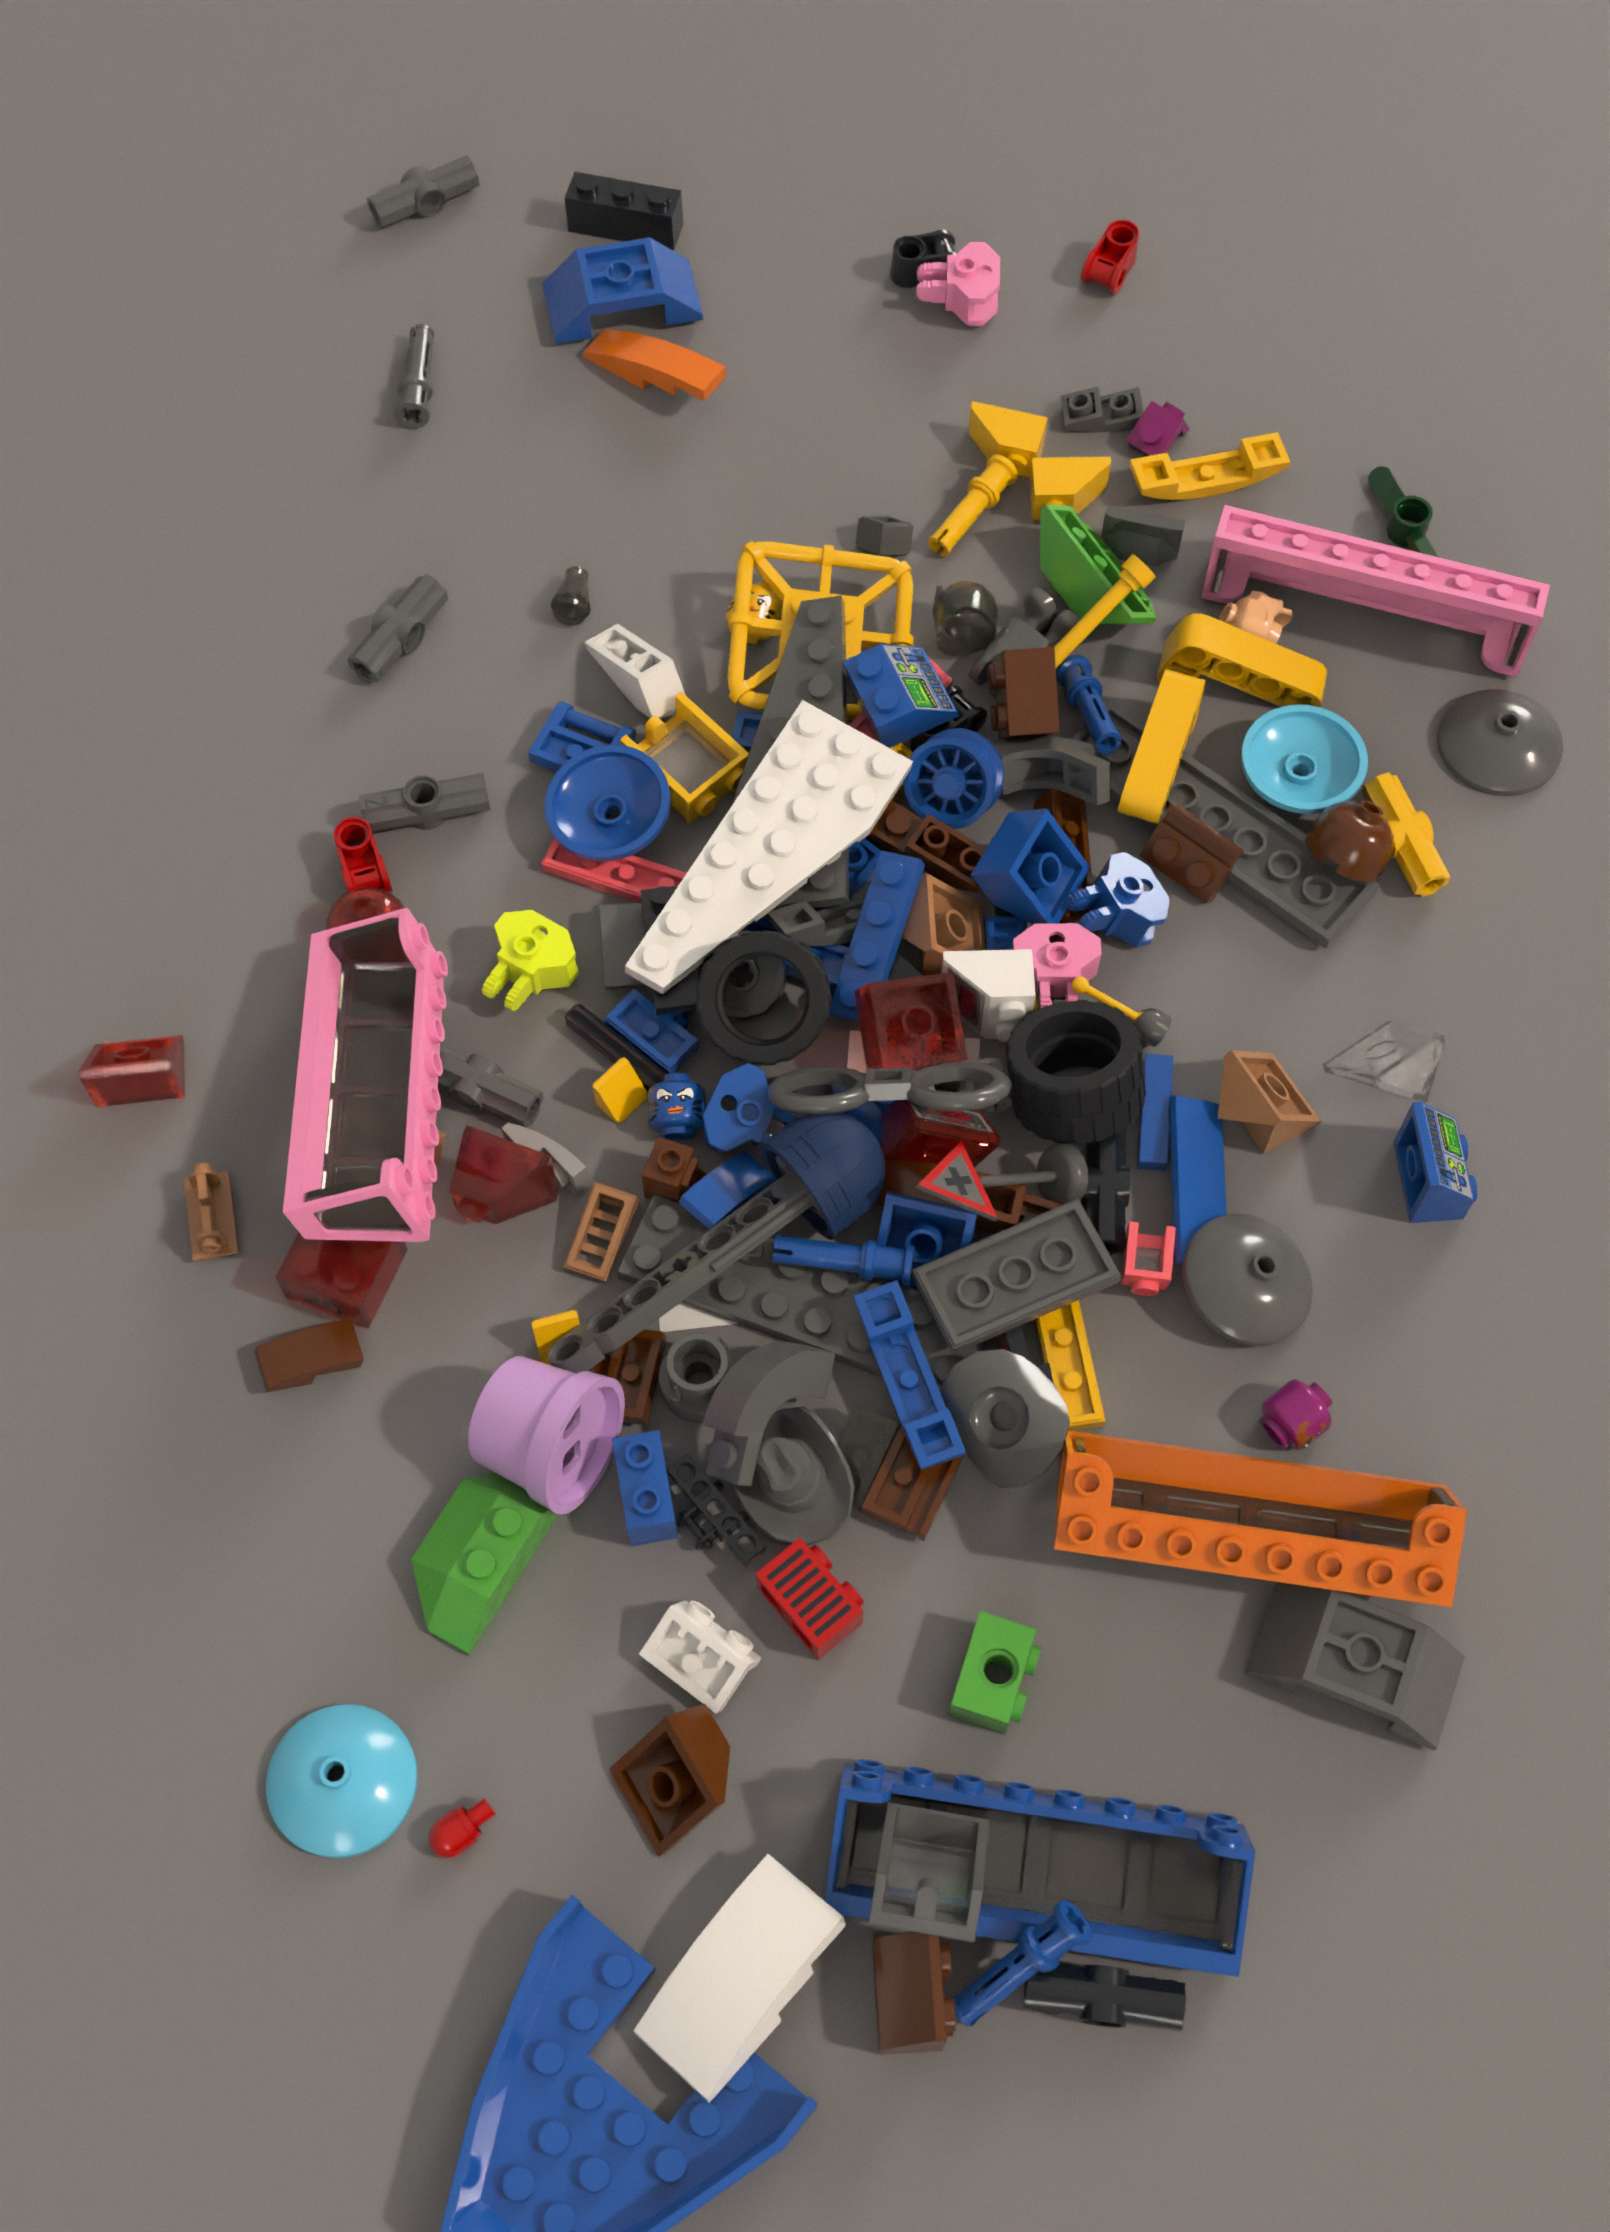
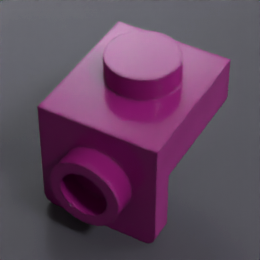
[1126,400,1189,456]

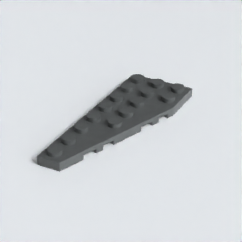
[731,595,850,911]

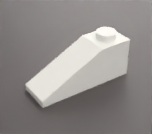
[584,623,685,718]

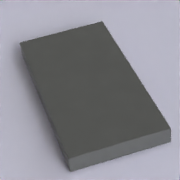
[912,1199,1121,1355]

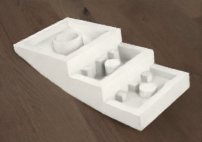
[634,1854,846,2103]

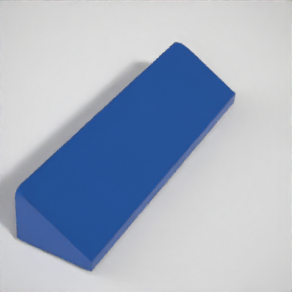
[1169,1095,1227,1266]

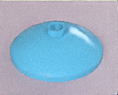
[1241,704,1368,814]
[266,1704,418,1859]

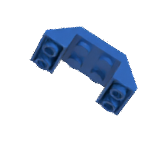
[542,238,703,344]

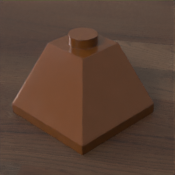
[609,1704,730,1857]

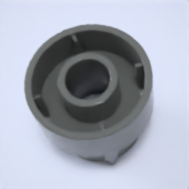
[659,1333,736,1423]

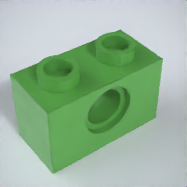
[948,1611,1042,1734]

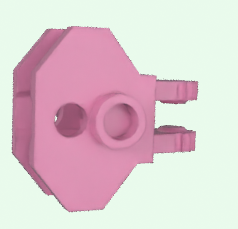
[916,242,1000,326]
[1013,923,1102,1009]

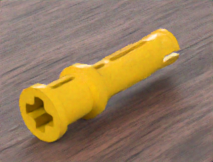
[928,454,1018,557]

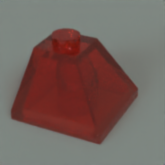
[449,1125,559,1224]

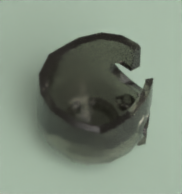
[932,581,998,656]

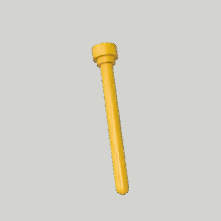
[1054,554,1156,668]

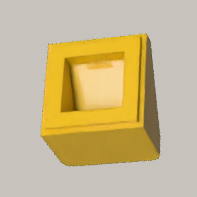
[592,1057,648,1124]
[531,1310,581,1365]

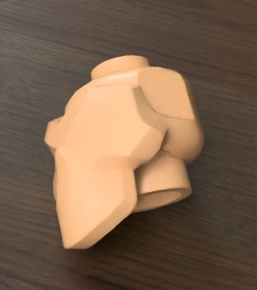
[1219,591,1293,643]

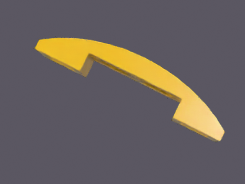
[1129,432,1290,500]

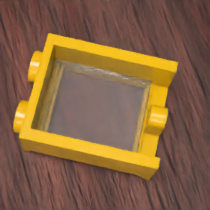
[620,692,749,824]

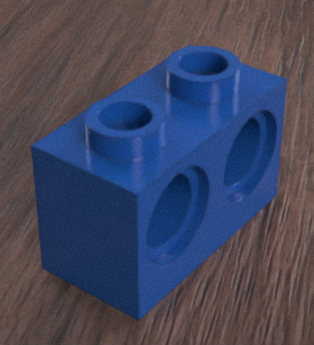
[612,1430,678,1547]

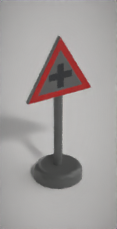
[915,1141,1088,1221]

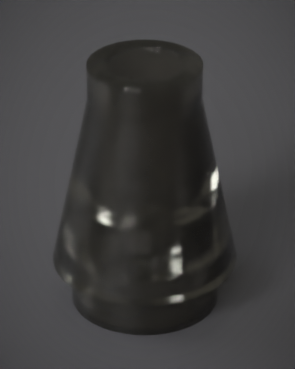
[551,566,591,626]

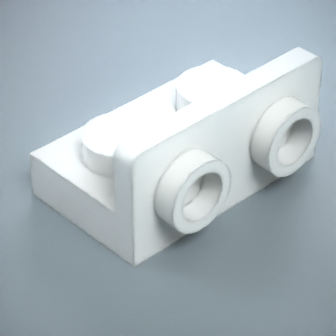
[639,1601,761,1714]

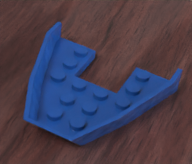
[440,1894,818,2232]

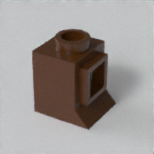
[642,1137,707,1203]

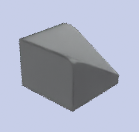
[856,515,914,555]

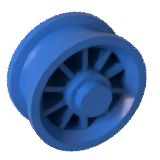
[903,728,1004,829]

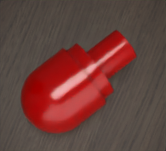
[428,1798,496,1859]

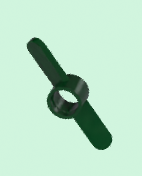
[1368,466,1438,557]

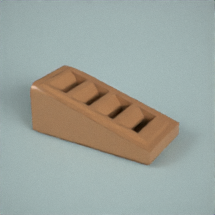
[563,1182,640,1283]

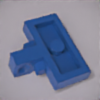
[604,988,699,1074]

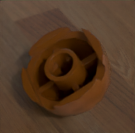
[1305,800,1394,882]

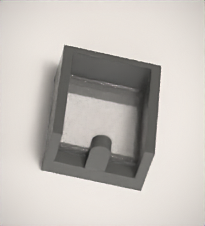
[869,1802,989,1943]

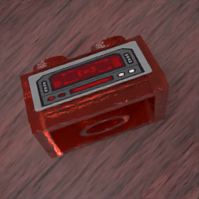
[881,1100,1000,1168]

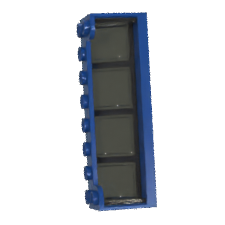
[824,1759,1255,1977]

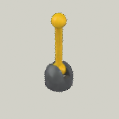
[1072,976,1171,1047]

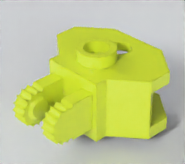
[482,910,579,1011]

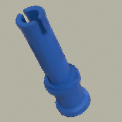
[1056,655,1122,754]
[772,1234,915,1286]
[952,1899,1092,2026]

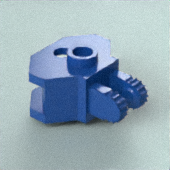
[1065,852,1170,948]
[702,1063,799,1154]

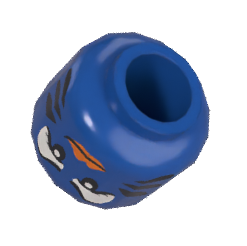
[648,1073,706,1141]

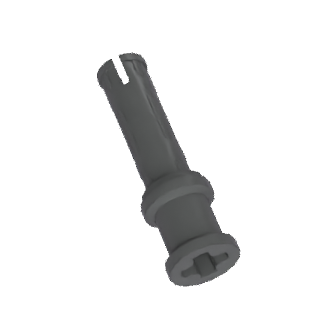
[395,324,434,428]

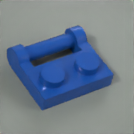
[528,701,636,772]

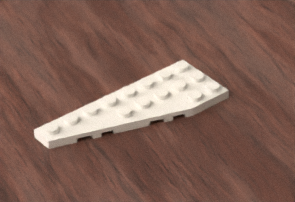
[625,700,913,994]

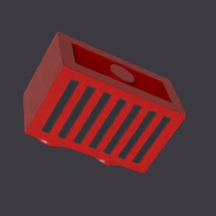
[755,1537,864,1660]

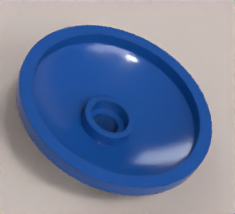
[545,745,671,861]

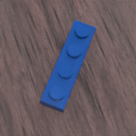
[829,850,925,1027]

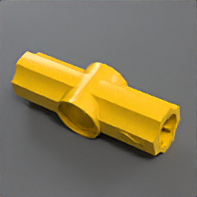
[1361,772,1451,897]

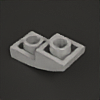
[501,1123,590,1196]

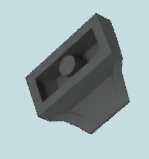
[1101,504,1185,567]

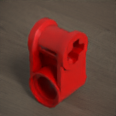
[1081,219,1139,294]
[333,817,393,903]

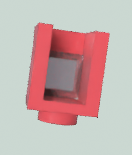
[1121,1222,1176,1296]

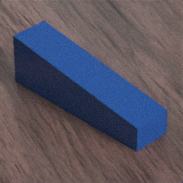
[1137,1053,1173,1171]

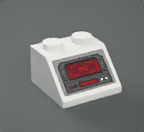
[939,949,1036,1042]

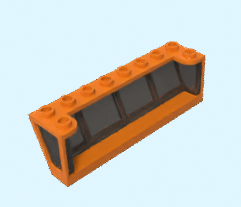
[1054,1430,1467,1608]

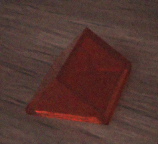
[79,1035,185,1107]

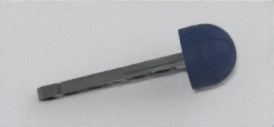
[547,1113,885,1373]

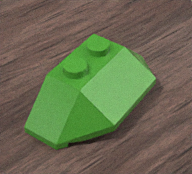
[1040,504,1157,625]
[411,1473,559,1656]

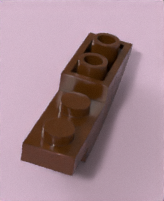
[866,800,986,893]
[875,1160,1062,1234]

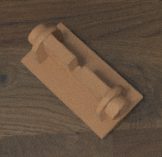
[183,1163,239,1262]

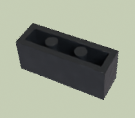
[564,172,683,251]

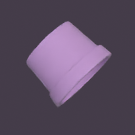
[468,1356,625,1515]

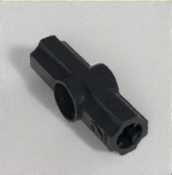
[1081,1127,1131,1256]
[1023,1965,1186,2031]

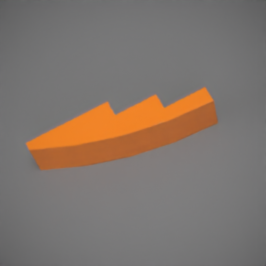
[583,328,726,401]

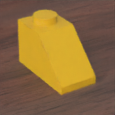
[968,401,1048,478]
[1029,457,1111,521]

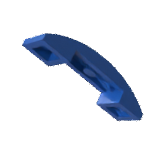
[853,1280,966,1471]

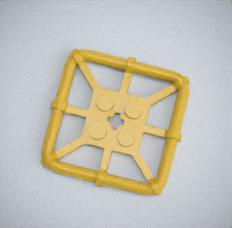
[727,541,914,721]

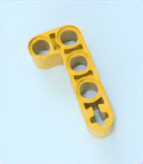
[1157,613,1327,707]
[1118,669,1206,824]

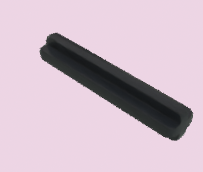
[565,1004,668,1091]

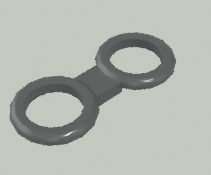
[767,1062,1012,1115]

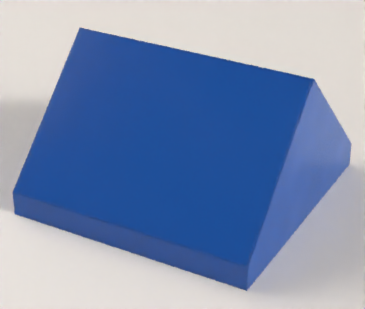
[877,1191,977,1289]

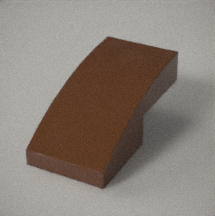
[255,1318,364,1392]

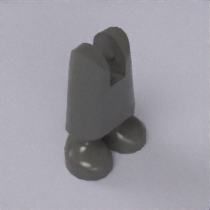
[968,587,1086,698]

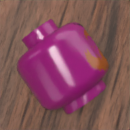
[1260,1379,1332,1450]

